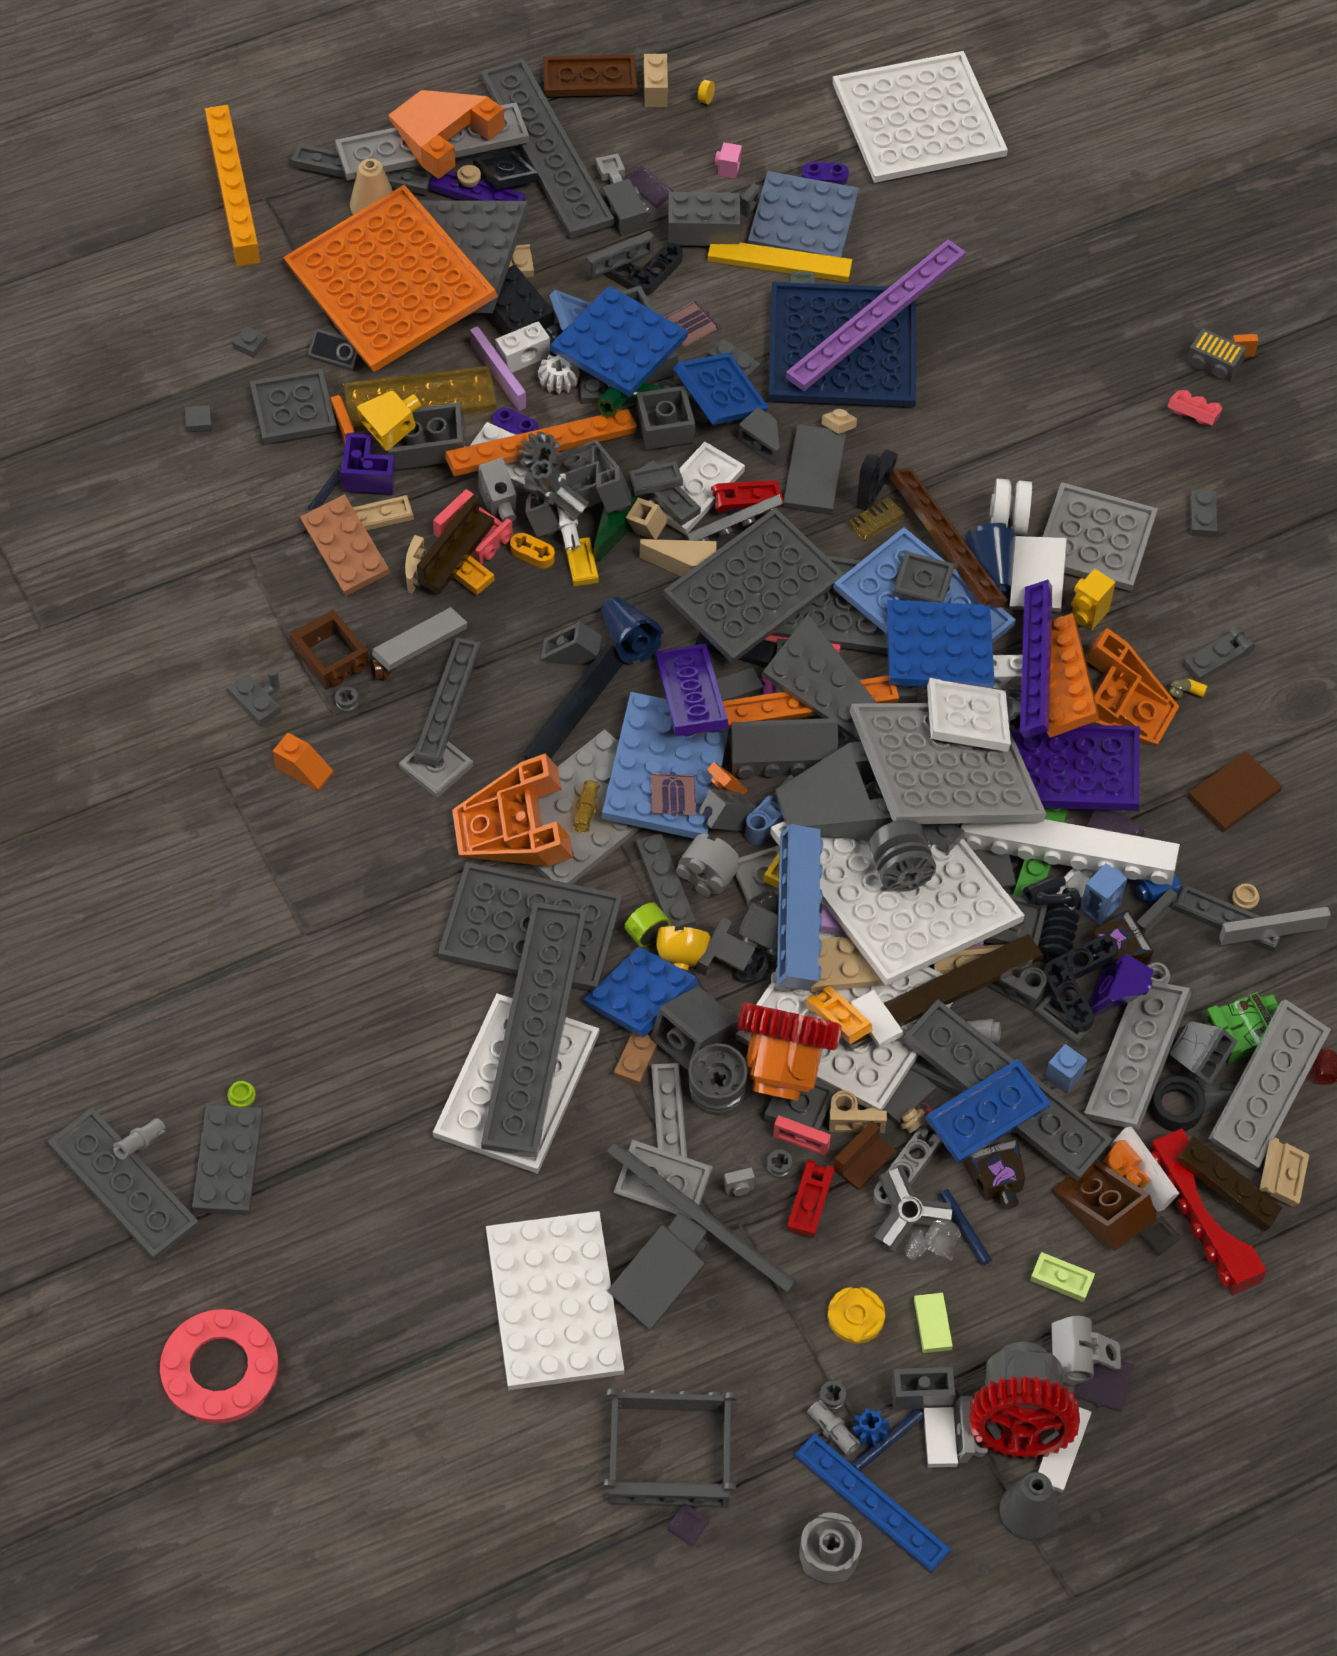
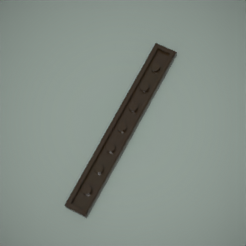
[841,934,1043,1051]

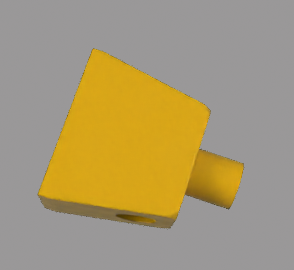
[357,391,421,451]

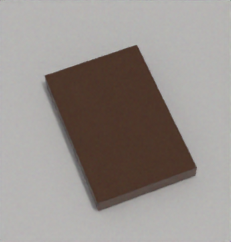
[1188,752,1282,833]

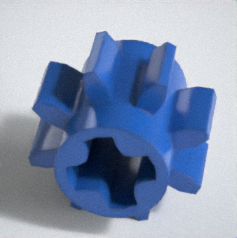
[853,1408,889,1447]

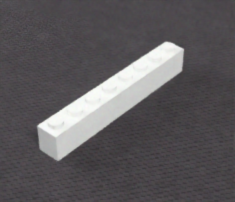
[962,819,1180,885]

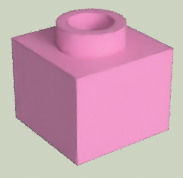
[715,142,742,179]

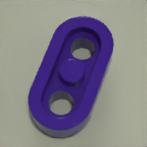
[802,162,849,185]
[493,408,539,435]

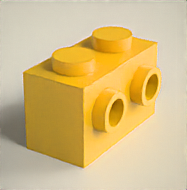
[1071,569,1116,631]

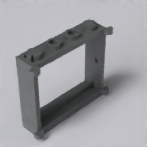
[603,1389,737,1508]

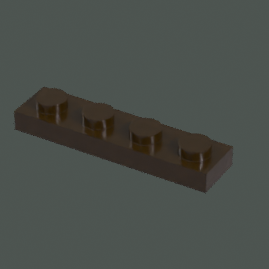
[1176,1136,1283,1231]

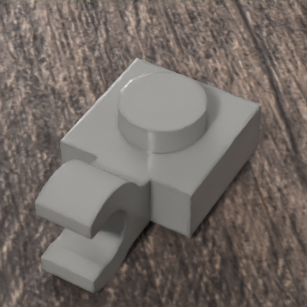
[596,154,625,184]

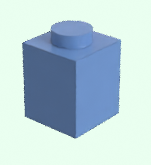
[1045,1044,1087,1094]

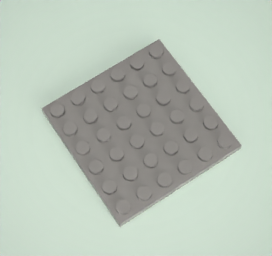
[850,703,1046,824]

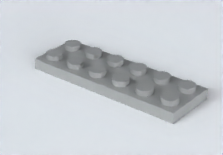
[1084,981,1191,1130]
[1208,999,1331,1170]

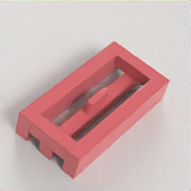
[773,1115,831,1156]

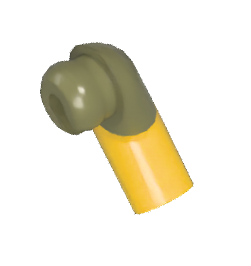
[1169,679,1208,698]

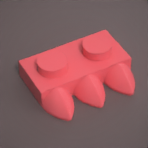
[1167,390,1222,426]

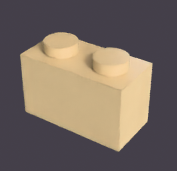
[644,54,668,107]

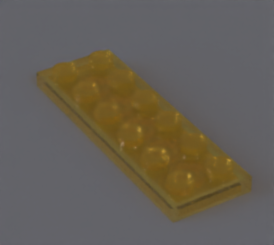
[344,366,497,427]

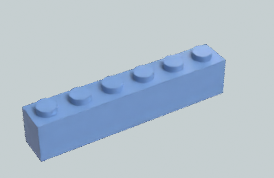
[777,824,823,990]

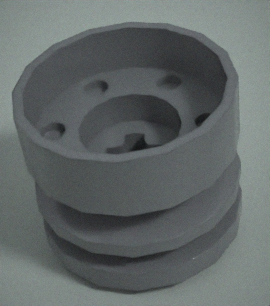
[869,820,936,892]
[689,1043,748,1115]

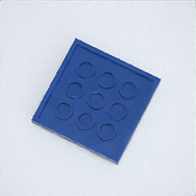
[551,286,688,397]
[886,600,995,689]

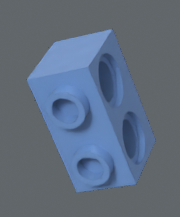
[1079,863,1127,926]

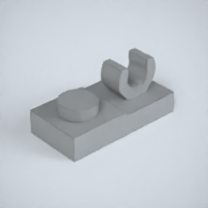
[952,1396,988,1463]

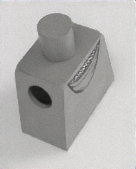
[478,458,517,522]

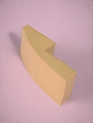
[405,535,427,594]

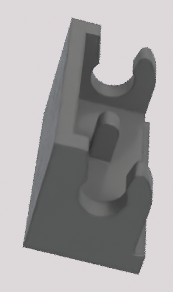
[699,789,757,831]

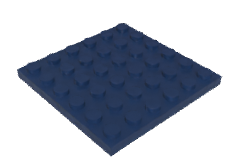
[768,282,916,407]

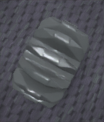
[518,431,562,472]

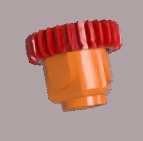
[738,1003,842,1101]

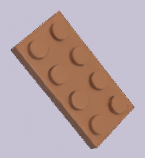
[300,494,390,597]

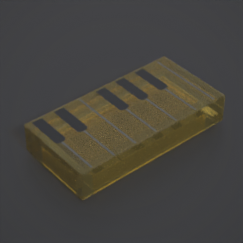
[849,497,904,542]

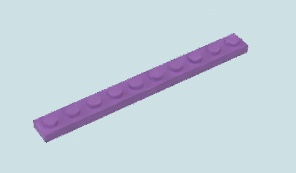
[786,239,966,391]

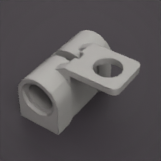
[1052,1316,1121,1386]

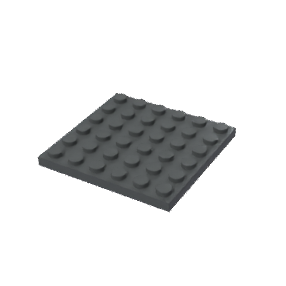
[418,200,529,313]

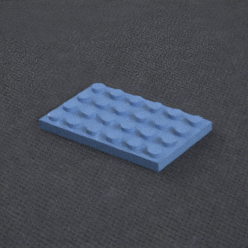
[833,527,1016,644]
[601,692,729,838]

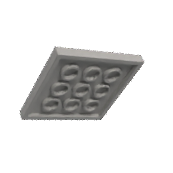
[1043,482,1158,591]

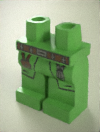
[1204,992,1278,1065]

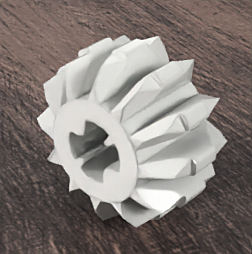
[538,355,580,394]

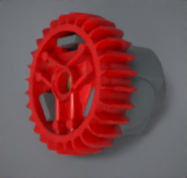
[969,1342,1080,1460]

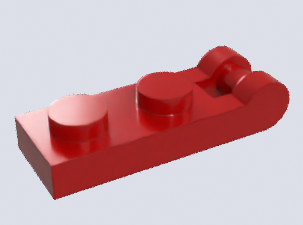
[711,480,784,512]
[787,1159,835,1238]

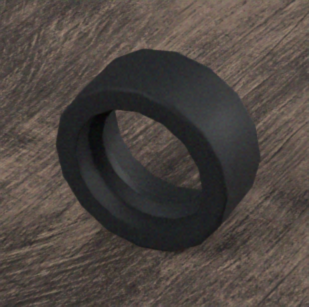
[1150,1076,1206,1132]

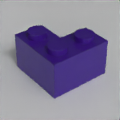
[341,433,396,494]

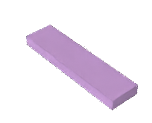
[470,327,526,411]

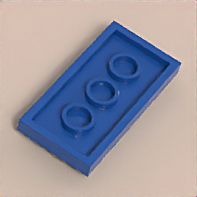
[926,1059,1051,1164]

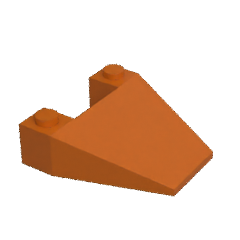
[388,90,505,179]
[1084,628,1179,746]
[452,753,573,866]

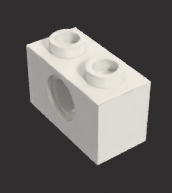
[495,321,550,372]

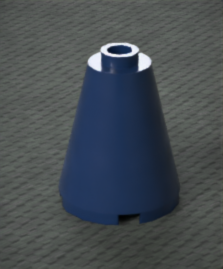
[965,523,1016,595]
[601,597,664,664]

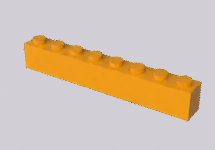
[205,105,260,267]

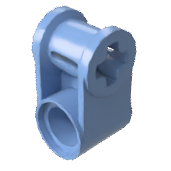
[744,795,785,845]

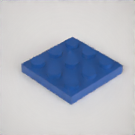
[673,352,769,425]
[583,946,699,1038]

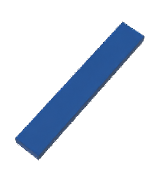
[795,1433,951,1574]

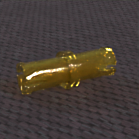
[573,780,600,833]

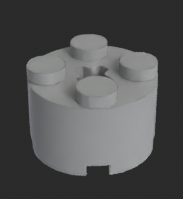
[676,834,741,897]
[799,1513,862,1583]

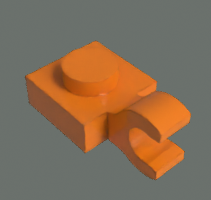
[1103,1140,1150,1188]

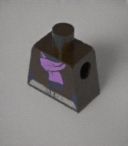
[1083,909,1153,968]
[963,1138,1025,1209]

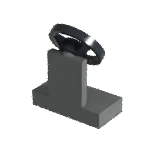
[696,917,769,983]

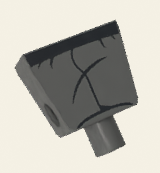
[1170,1021,1238,1085]

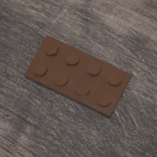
[543,54,637,97]

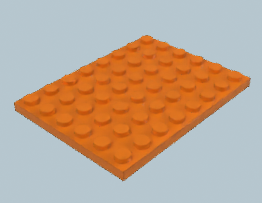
[283,185,498,373]

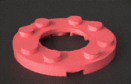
[160,1309,279,1424]

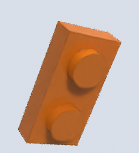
[707,762,748,795]

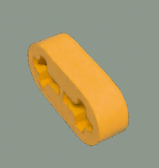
[510,533,555,569]

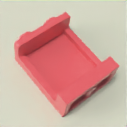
[433,489,513,565]

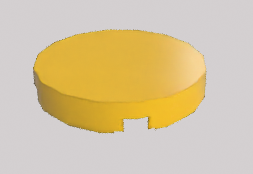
[827,1287,885,1344]

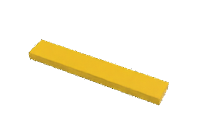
[707,242,852,282]

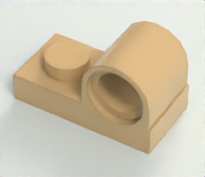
[829,1090,887,1133]

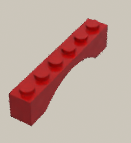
[1150,1129,1267,1295]

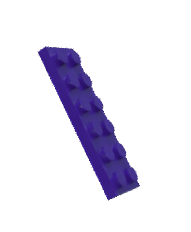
[655,644,729,736]

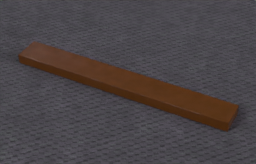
[889,469,1007,608]

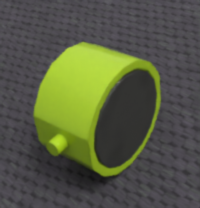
[625,903,671,947]

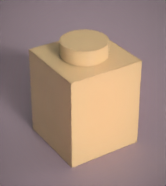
[626,498,668,540]

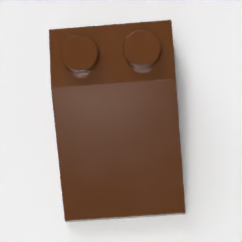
[1052,1160,1157,1251]

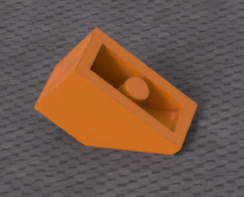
[273,733,333,792]

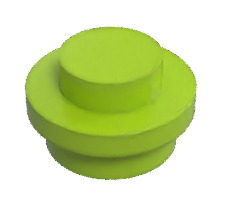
[227,1081,256,1107]

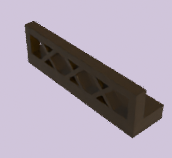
[417,495,495,594]

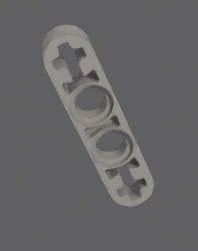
[873,1120,943,1210]

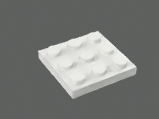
[927,678,1011,752]

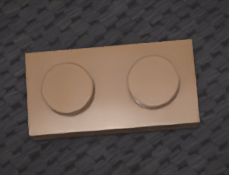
[614,1032,658,1086]

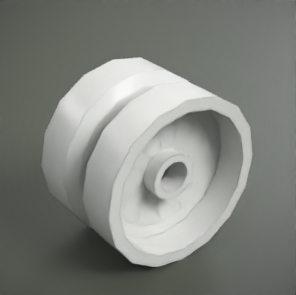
[990,478,1032,536]

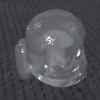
[904,1219,961,1260]

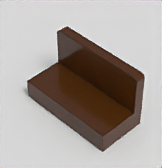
[834,1121,895,1190]

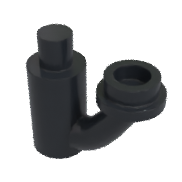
[1023,875,1081,908]

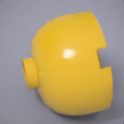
[657,926,711,972]

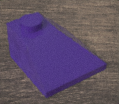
[1088,954,1154,1016]

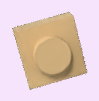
[822,409,857,434]

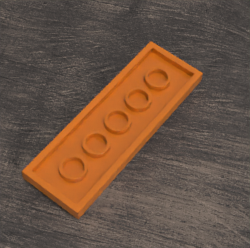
[1047,613,1100,738]

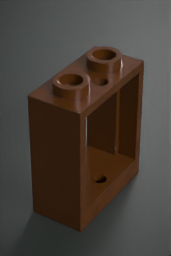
[290,609,369,690]

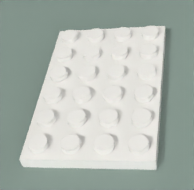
[433,994,599,1174]
[486,1211,624,1390]

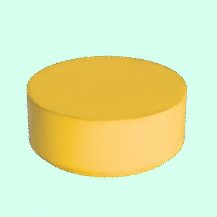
[698,80,715,104]

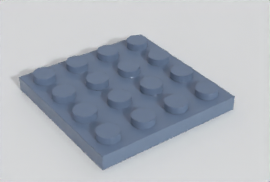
[748,171,859,258]

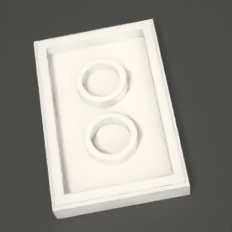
[1010,536,1067,612]

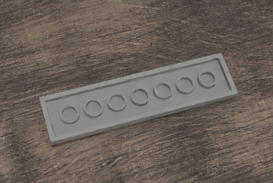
[335,102,529,180]

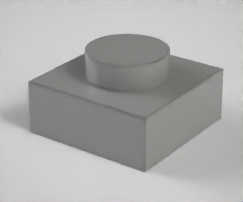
[723,1167,755,1196]

